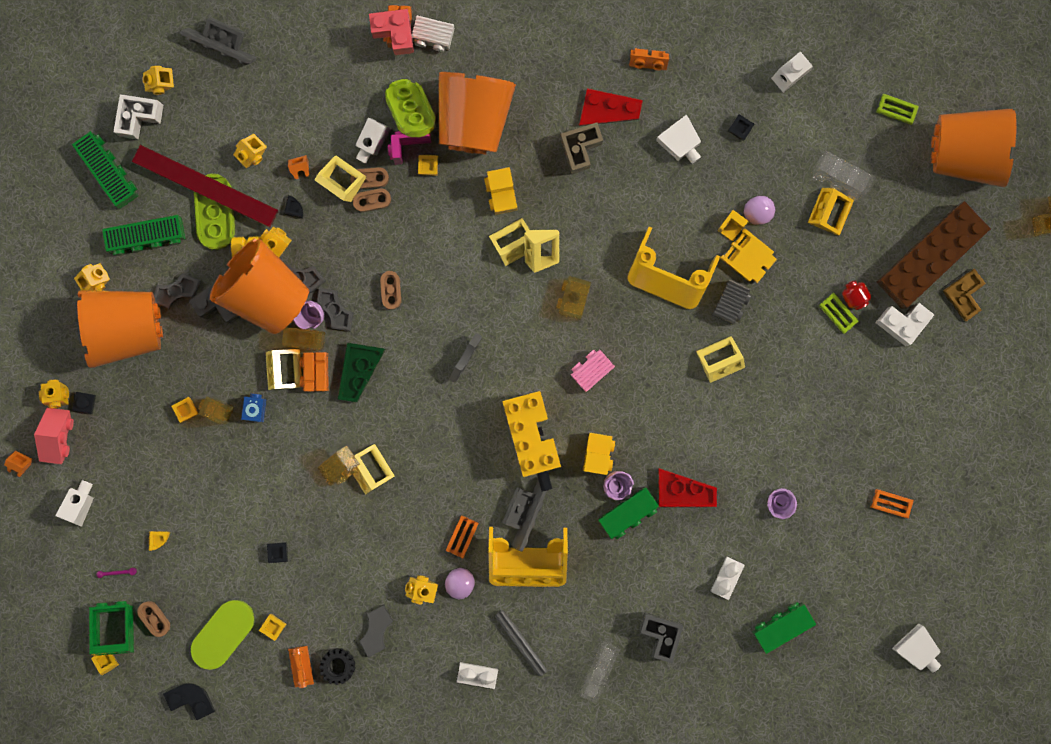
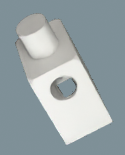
[771,52,813,93]
[656,115,701,164]
[356,118,391,163]
[56,480,94,527]
[892,624,941,673]

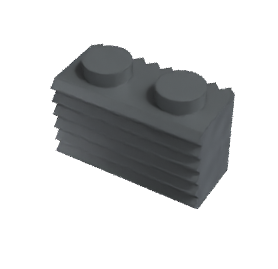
[712,279,751,325]

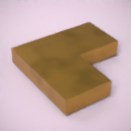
[943,268,986,322]

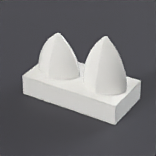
[711,556,745,600]
[457,662,498,689]

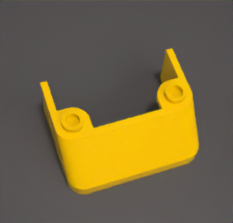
[627,227,720,309]
[489,527,568,587]

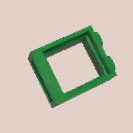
[89,601,134,656]

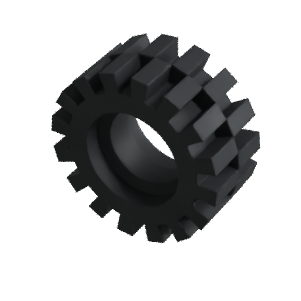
[319,648,356,685]

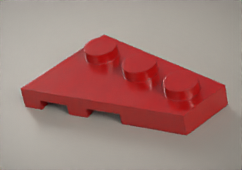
[579,88,643,126]
[658,468,717,507]

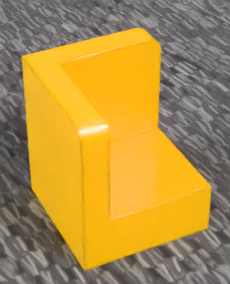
[717,210,748,241]

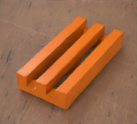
[871,489,914,519]
[446,515,479,558]

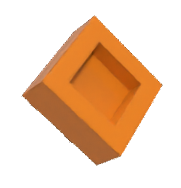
[288,155,309,179]
[4,451,33,477]

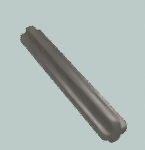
[495,610,547,677]

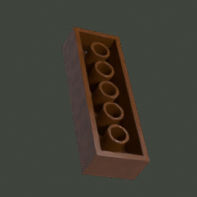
[876,201,991,309]

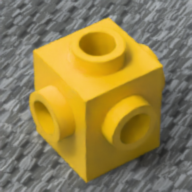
[143,66,174,95]
[233,134,267,168]
[260,226,292,257]
[74,263,110,291]
[39,380,69,409]
[405,575,438,605]

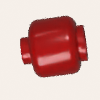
[842,280,871,310]

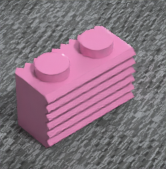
[571,350,615,393]

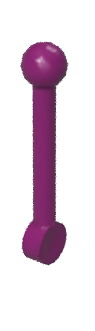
[96,568,137,578]

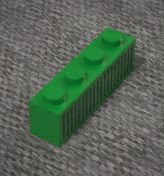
[72,131,138,209]
[102,215,186,256]

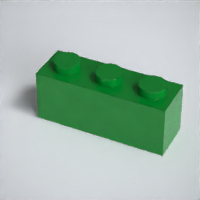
[598,487,659,540]
[752,602,816,654]

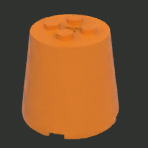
[438,72,516,155]
[931,109,1016,187]
[210,238,309,334]
[77,290,163,368]

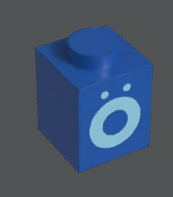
[241,393,267,422]

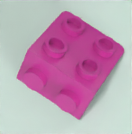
[388,131,431,165]

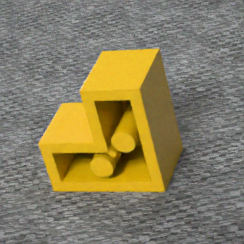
[484,167,518,215]
[583,433,615,475]

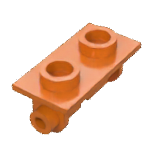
[629,48,669,71]
[288,646,314,688]

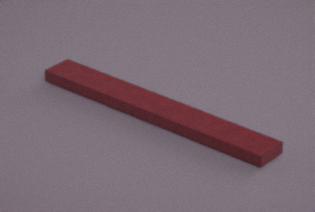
[132,145,279,228]

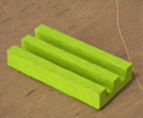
[876,94,919,125]
[818,293,859,334]

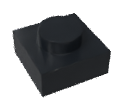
[728,114,755,141]
[72,392,96,414]
[267,542,288,563]

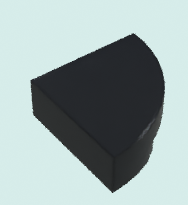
[284,195,304,218]

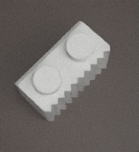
[412,16,455,52]

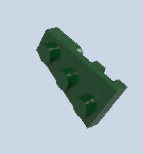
[338,343,386,403]

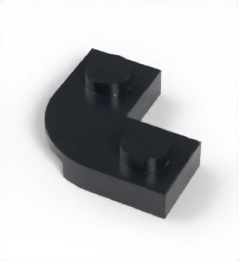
[163,683,215,720]

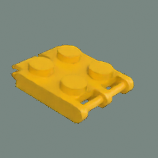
[720,228,777,283]

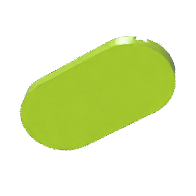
[385,79,436,137]
[194,174,235,250]
[191,600,254,670]

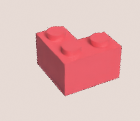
[369,9,414,55]
[34,407,74,464]

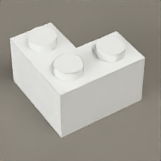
[114,94,163,140]
[876,303,934,346]

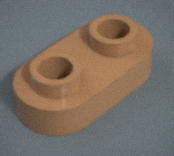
[350,168,389,189]
[353,189,391,212]
[380,271,401,310]
[138,601,170,637]

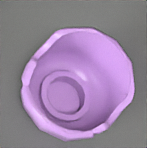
[744,196,776,225]
[293,300,324,330]
[603,471,634,500]
[767,488,797,519]
[445,568,475,600]

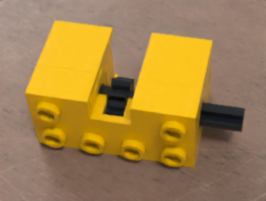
[502,391,561,492]

